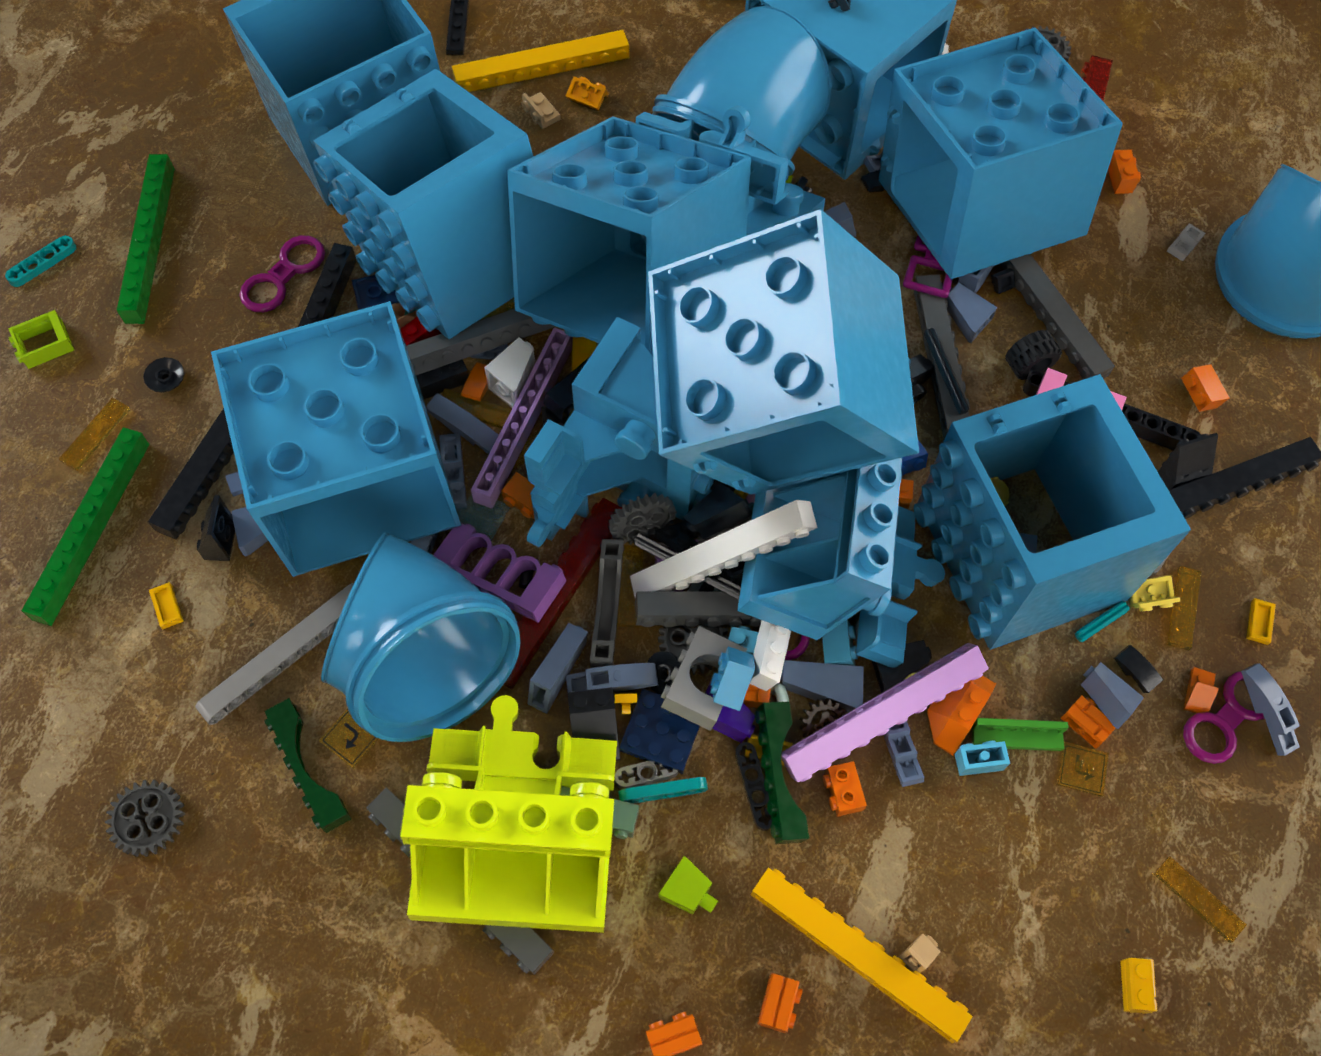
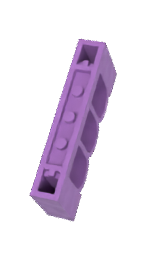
[433,523,566,623]

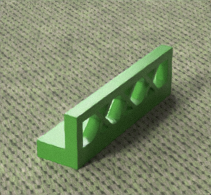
[971,718,1068,751]

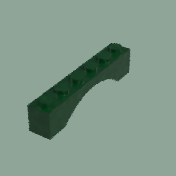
[264,698,351,833]
[755,702,809,845]

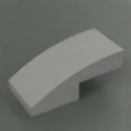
[1167,223,1206,261]

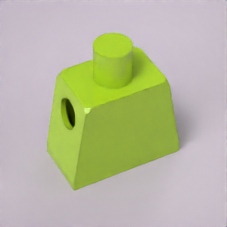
[658,856,718,914]

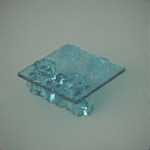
[457,494,510,541]

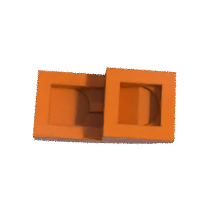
[461,362,488,401]

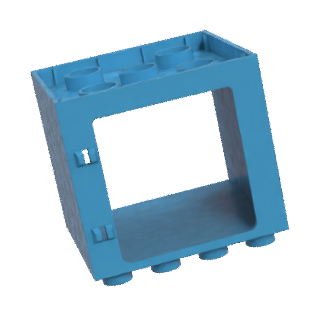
[223,0,440,206]
[745,0,957,180]
[879,28,1123,279]
[313,69,534,339]
[507,116,751,356]
[648,209,919,495]
[211,301,461,577]
[914,374,1191,650]

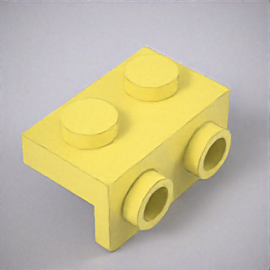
[1129,575,1180,611]

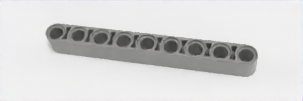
[195,583,354,725]

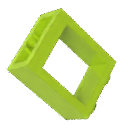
[8,310,75,369]

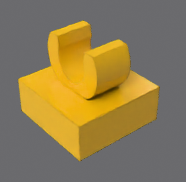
[615,693,637,714]

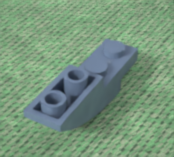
[566,663,658,693]
[1241,663,1300,756]

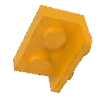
[566,76,609,111]

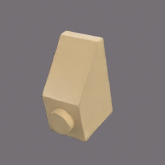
[899,933,941,973]

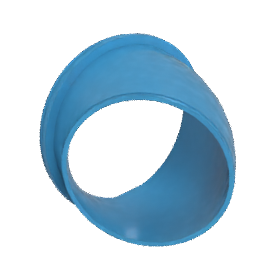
[652,6,831,180]
[1215,164,1321,338]
[321,532,520,742]

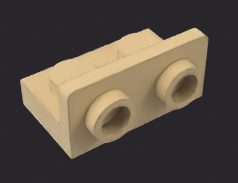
[521,92,561,129]

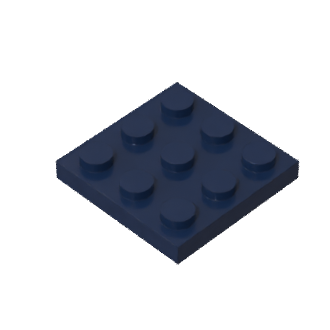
[619,689,700,774]

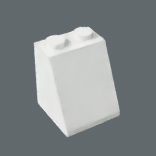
[484,337,536,408]

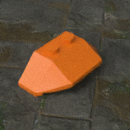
[927,676,996,756]

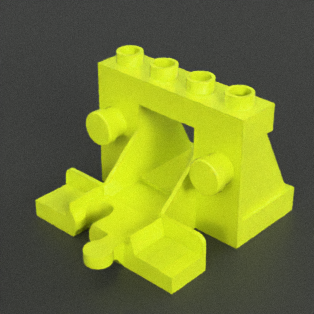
[400,695,617,933]

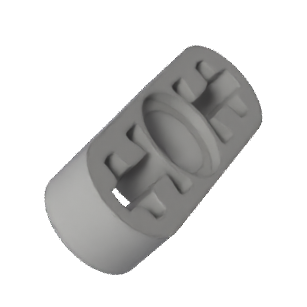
[615,761,678,790]

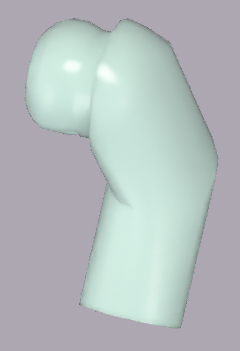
[770,683,789,702]

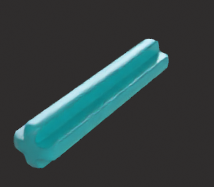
[1075,601,1130,642]

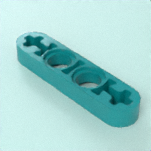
[5,236,76,287]
[618,777,708,804]

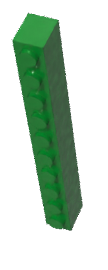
[117,154,175,324]
[21,427,150,627]

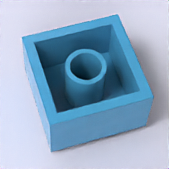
[710,646,755,711]

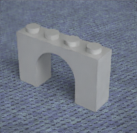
[661,626,747,731]

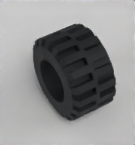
[1005,330,1062,380]

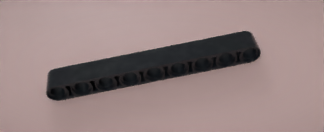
[1022,371,1201,451]

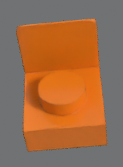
[1184,667,1219,713]

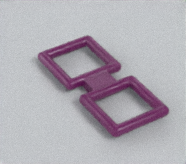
[903,235,953,298]

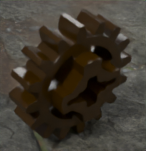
[799,698,845,738]

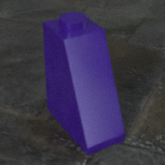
[705,681,755,743]

